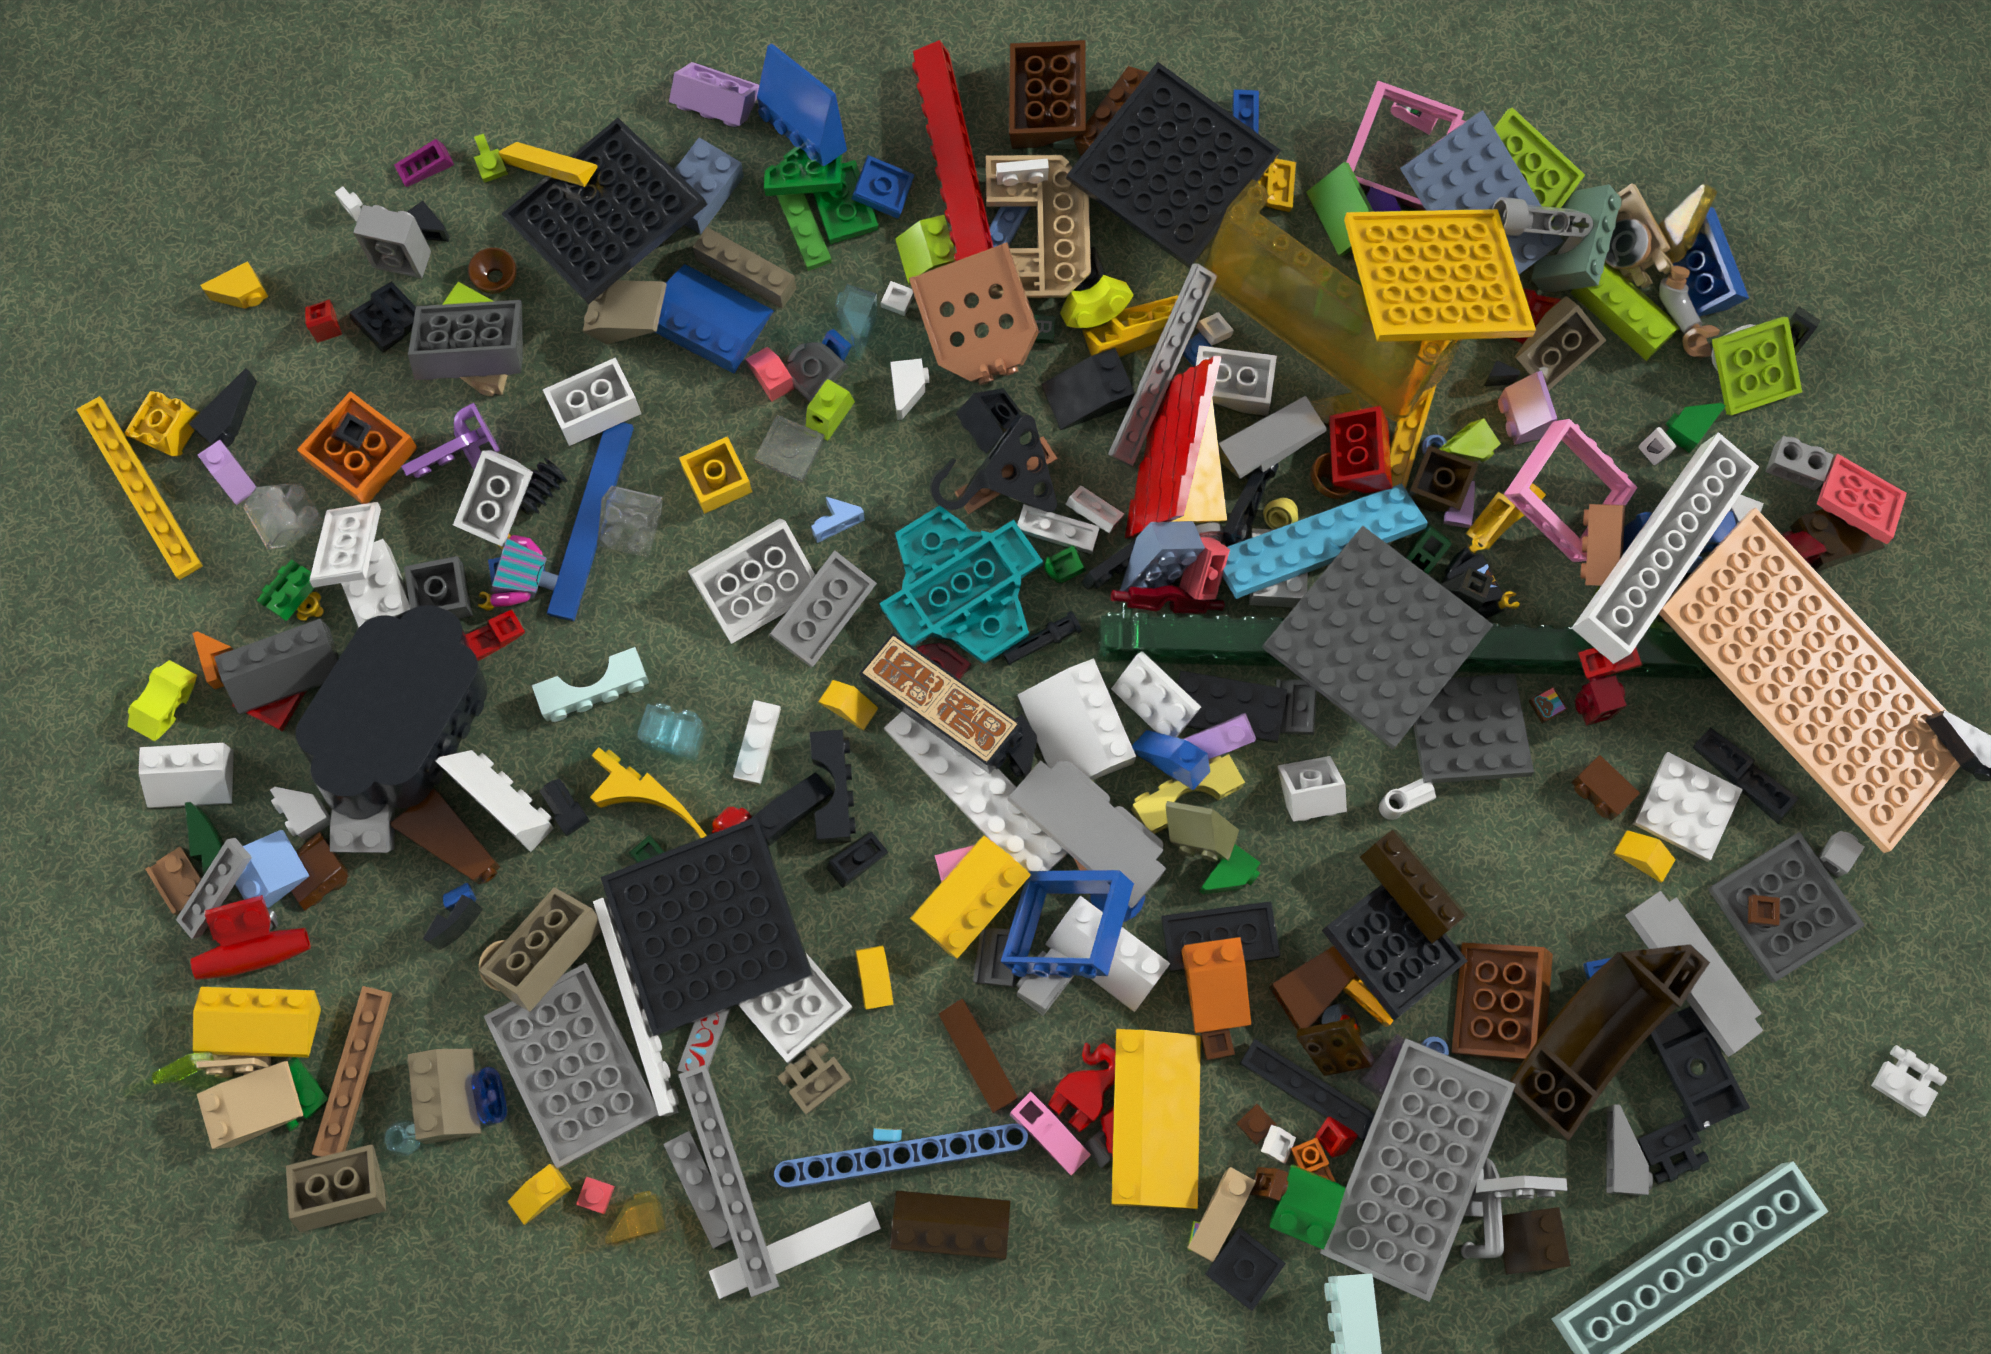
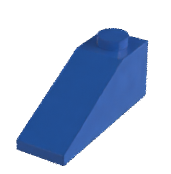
[1132,730,1211,790]

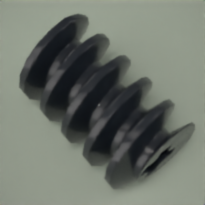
[519,458,568,515]

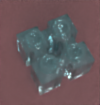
[637,703,706,762]

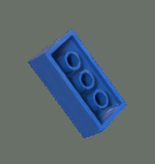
[1659,203,1749,317]

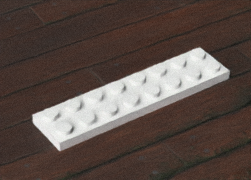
[884,712,1068,871]

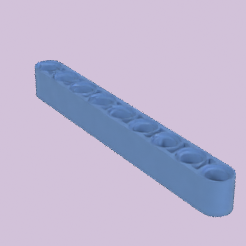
[774,1124,1028,1188]

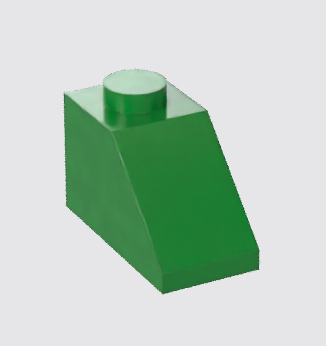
[1665,403,1725,453]
[1199,844,1261,895]

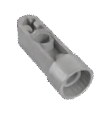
[1492,197,1593,237]

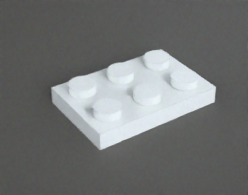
[1111,651,1201,737]

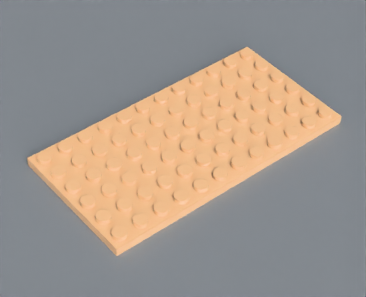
[1658,508,1960,853]

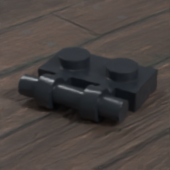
[1636,1116,1709,1185]

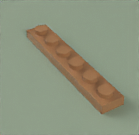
[312,986,392,1157]

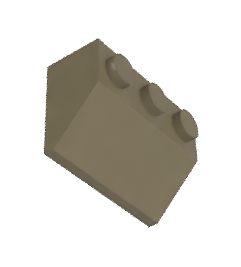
[408,1049,482,1144]
[286,1145,386,1232]

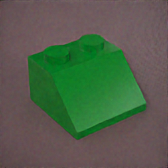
[1269,1164,1346,1250]

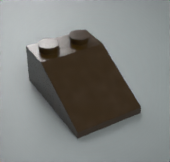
[1790,509,1885,572]

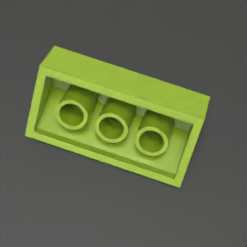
[1571,262,1680,361]

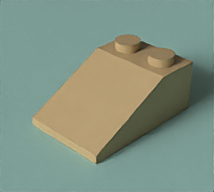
[197,1061,303,1149]

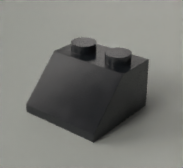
[956,388,1029,454]

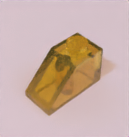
[605,1191,666,1245]

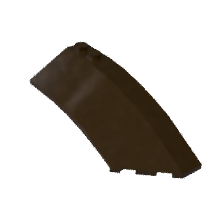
[1510,944,1710,1141]

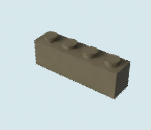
[693,227,796,309]

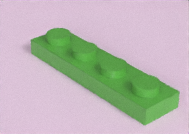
[776,193,832,271]

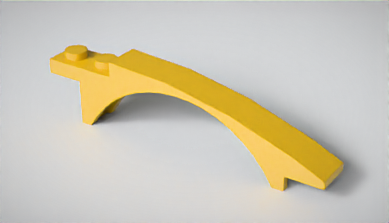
[590,747,707,838]

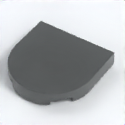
[787,342,849,402]

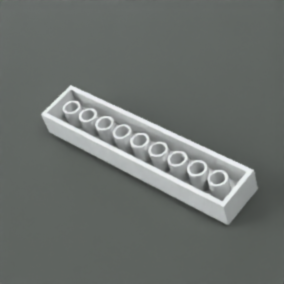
[1572,432,1759,664]

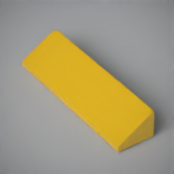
[498,142,597,187]

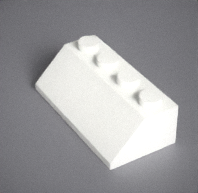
[1045,896,1170,1012]

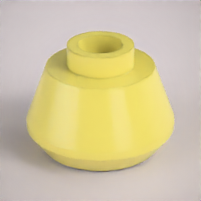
[1263,498,1298,530]

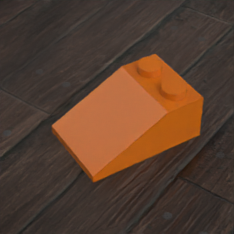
[1181,937,1251,1033]

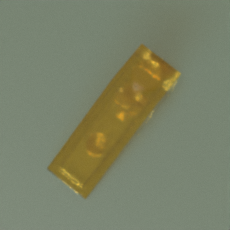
[1658,184,1717,264]

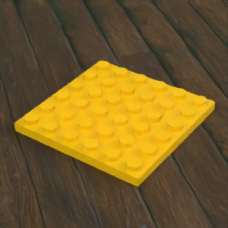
[1344,209,1536,342]

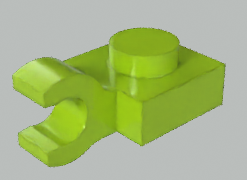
[474,134,508,183]

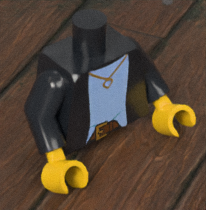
[1441,534,1520,619]

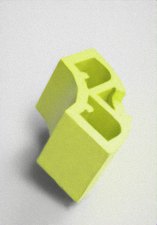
[1060,275,1134,328]
[127,660,197,741]

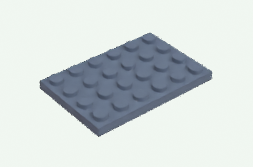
[1400,110,1563,275]

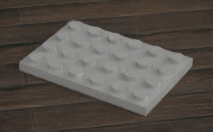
[484,963,659,1169]

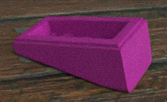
[394,139,454,187]

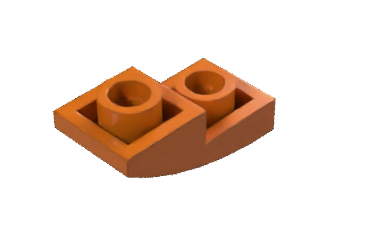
[1291,1138,1335,1182]

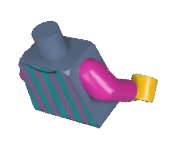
[478,534,558,611]

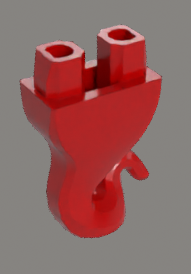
[1048,1042,1116,1132]

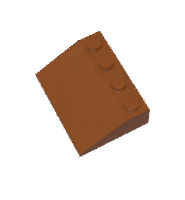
[1452,942,1553,1063]

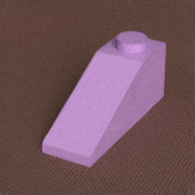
[1183,713,1256,759]

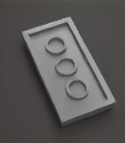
[769,550,877,668]

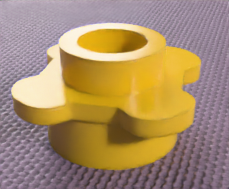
[297,592,324,621]

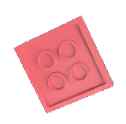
[1817,454,1907,544]

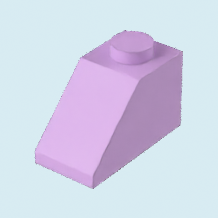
[198,440,258,505]

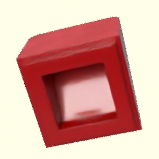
[1315,1117,1358,1158]

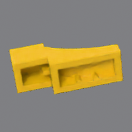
[1465,483,1546,550]

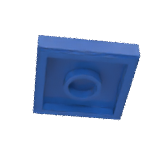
[851,155,914,219]

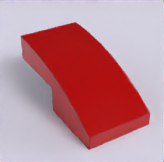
[466,609,525,661]
[1578,647,1642,679]

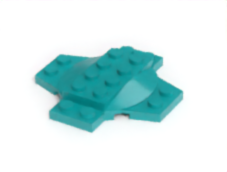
[879,505,1043,664]

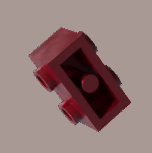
[1575,675,1627,726]

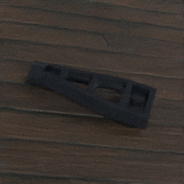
[1223,463,1279,547]

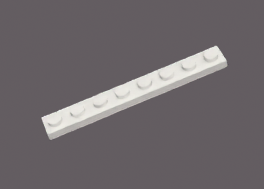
[593,898,679,1116]

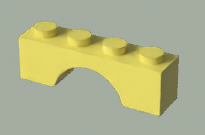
[1131,754,1245,834]

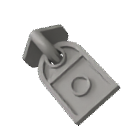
[1461,1157,1567,1259]

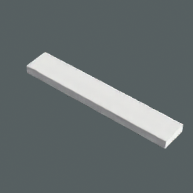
[709,1201,881,1299]

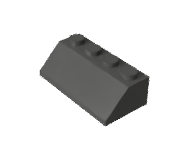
[214,619,339,715]

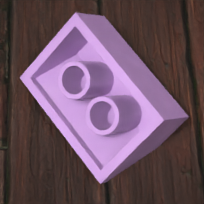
[669,62,759,127]

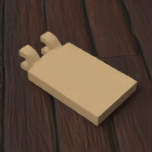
[1616,183,1673,289]

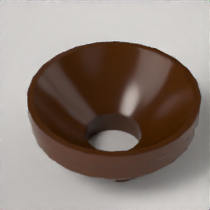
[468,247,516,294]
[1310,453,1353,499]

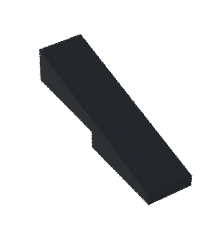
[1693,727,1799,824]

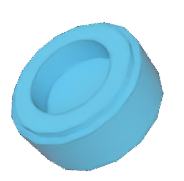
[873,1128,902,1142]

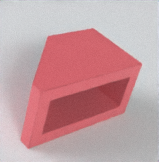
[745,347,794,402]

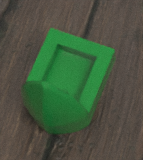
[1045,545,1087,583]

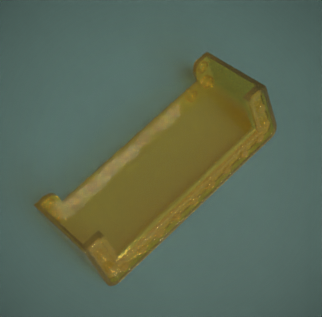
[1203,179,1462,422]

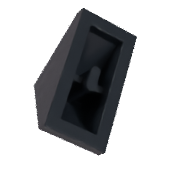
[407,201,450,242]

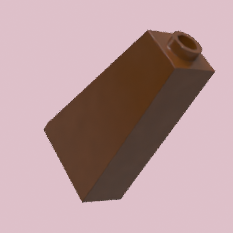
[390,788,500,885]
[1269,946,1356,1032]

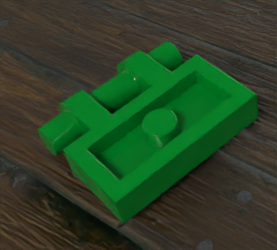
[256,559,315,621]
[284,1057,329,1132]

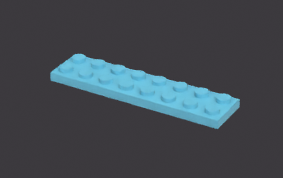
[1223,483,1428,599]

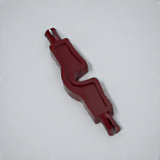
[1111,586,1225,614]

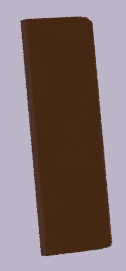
[938,998,1018,1113]

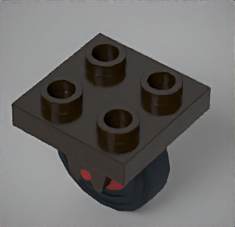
[1296,1004,1375,1076]

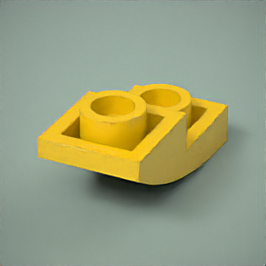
[855,945,894,1009]

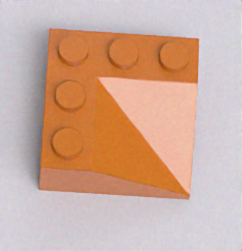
[297,391,418,504]

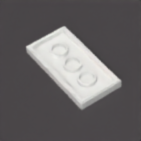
[309,502,381,588]

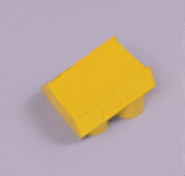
[125,391,200,456]

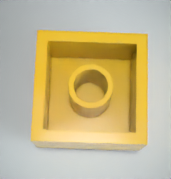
[679,436,752,514]

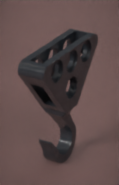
[930,412,1057,512]

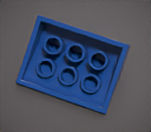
[757,43,847,166]
[655,264,773,374]

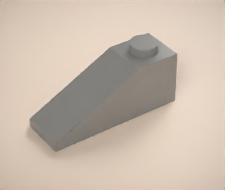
[1607,1105,1653,1196]

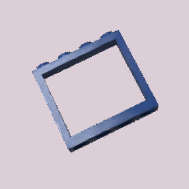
[1001,870,1134,979]

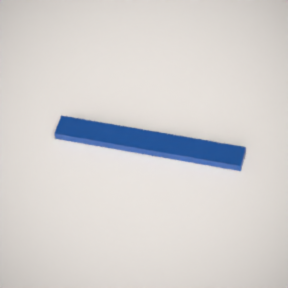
[547,422,634,622]

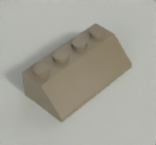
[479,887,602,1012]

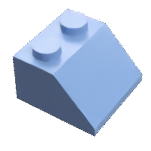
[235,830,309,908]

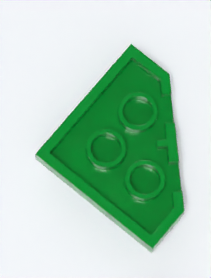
[764,147,842,196]

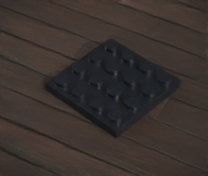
[1322,884,1468,1021]

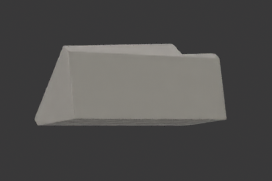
[1218,396,1326,479]

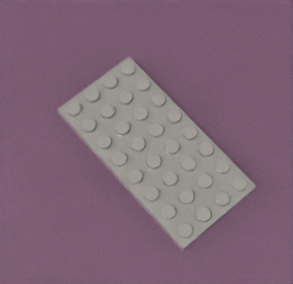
[1320,1038,1516,1302]

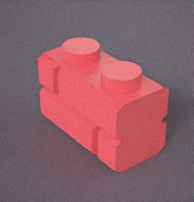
[1179,537,1230,600]

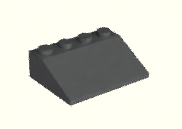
[408,300,523,380]

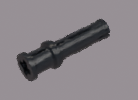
[1002,611,1082,666]

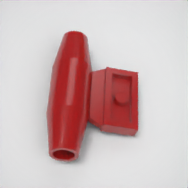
[190,895,311,980]

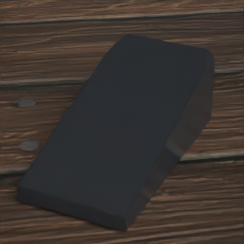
[826,831,888,888]

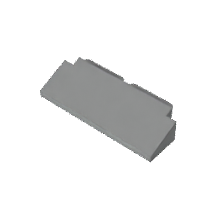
[1008,760,1166,908]
[1625,891,1763,1057]

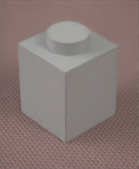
[1818,831,1864,878]

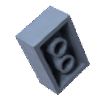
[675,138,744,234]

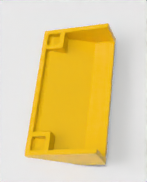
[1112,1029,1201,1209]

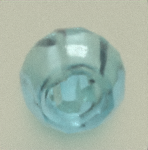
[384,1120,421,1157]

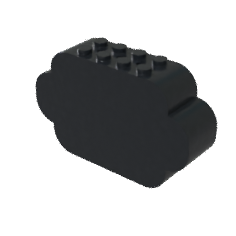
[296,605,488,819]

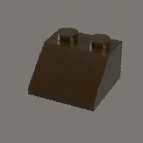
[1409,445,1478,512]
[1502,1207,1571,1275]

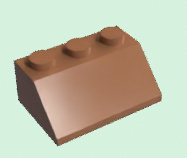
[1581,504,1626,586]

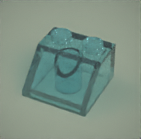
[835,284,878,360]

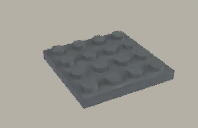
[1413,674,1534,783]
[1707,832,1865,983]

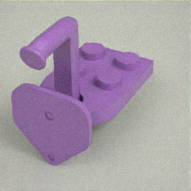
[402,403,500,478]

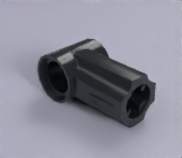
[540,778,590,836]

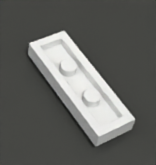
[1017,505,1100,554]
[733,700,781,785]

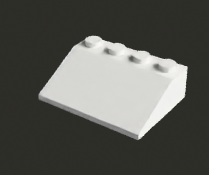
[688,518,815,644]
[1017,658,1136,780]
[436,750,554,852]

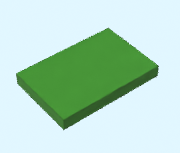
[1306,162,1374,256]

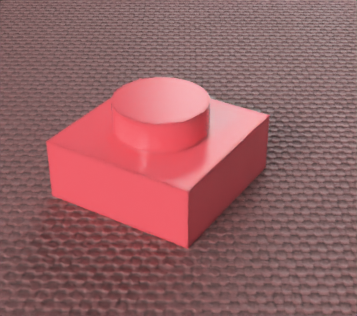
[576,1177,615,1214]

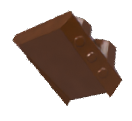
[291,832,349,911]

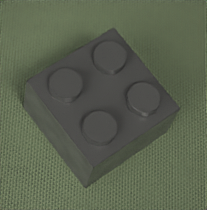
[404,556,473,619]

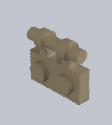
[778,1042,851,1115]

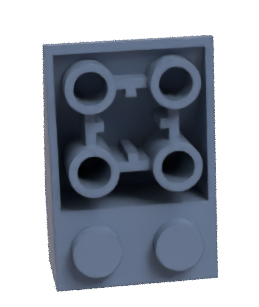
[1120,521,1205,592]

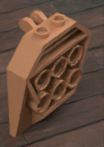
[909,242,1039,385]

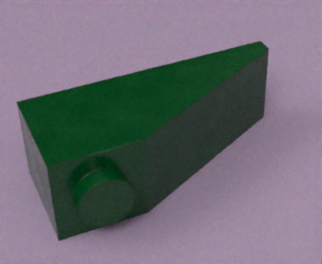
[1404,524,1452,575]

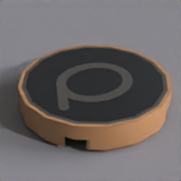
[1605,218,1652,270]

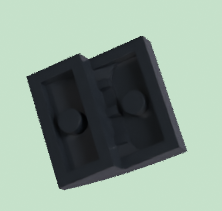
[350,281,416,353]
[423,894,483,950]

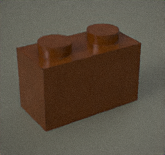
[1571,755,1640,821]

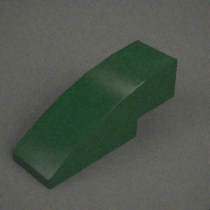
[185,802,224,875]

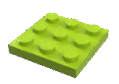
[1712,317,1802,415]

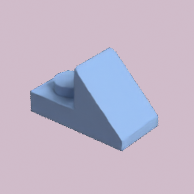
[811,497,865,543]

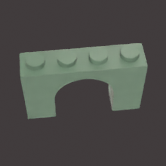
[1531,184,1622,293]

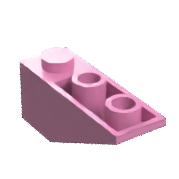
[1010,1091,1091,1175]

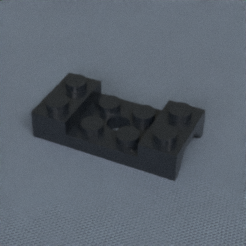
[1646,1006,1750,1132]

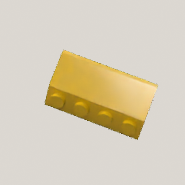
[910,835,1031,959]
[193,987,321,1058]

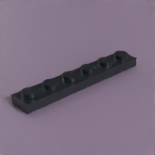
[1240,1039,1375,1142]

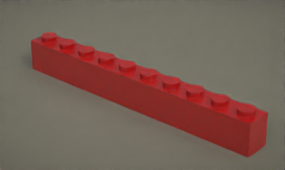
[912,40,994,261]

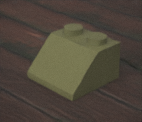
[1165,801,1239,862]

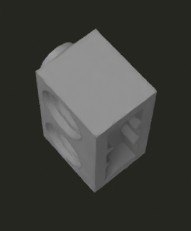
[1765,436,1833,491]

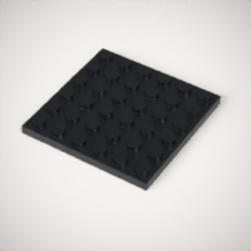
[1066,62,1281,269]
[501,118,708,305]
[600,817,814,1036]

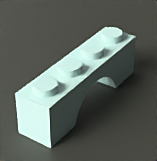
[532,647,649,722]

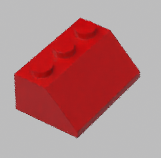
[1329,406,1392,493]

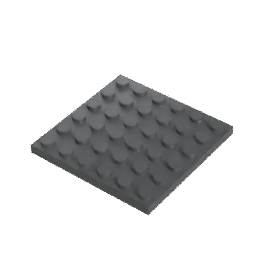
[1262,525,1493,749]

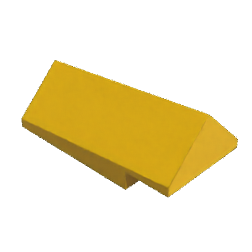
[1083,295,1178,357]

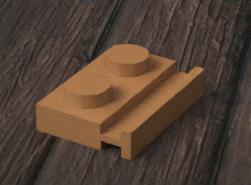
[145,846,202,915]

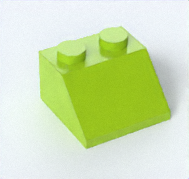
[895,215,956,285]

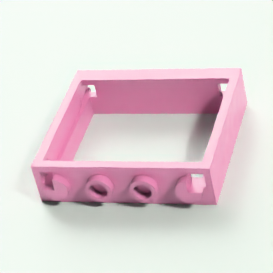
[1347,81,1465,211]
[1504,419,1638,562]

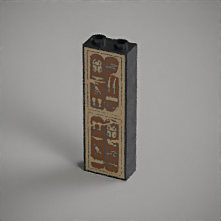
[859,633,1023,774]

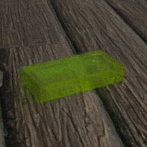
[152,1052,214,1084]

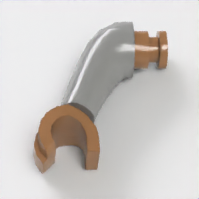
[1659,266,1720,358]

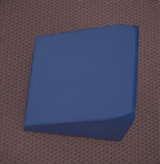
[443,883,477,912]

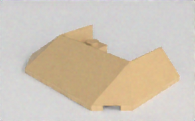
[986,155,1091,298]

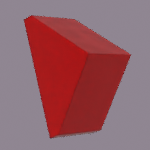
[305,299,342,343]

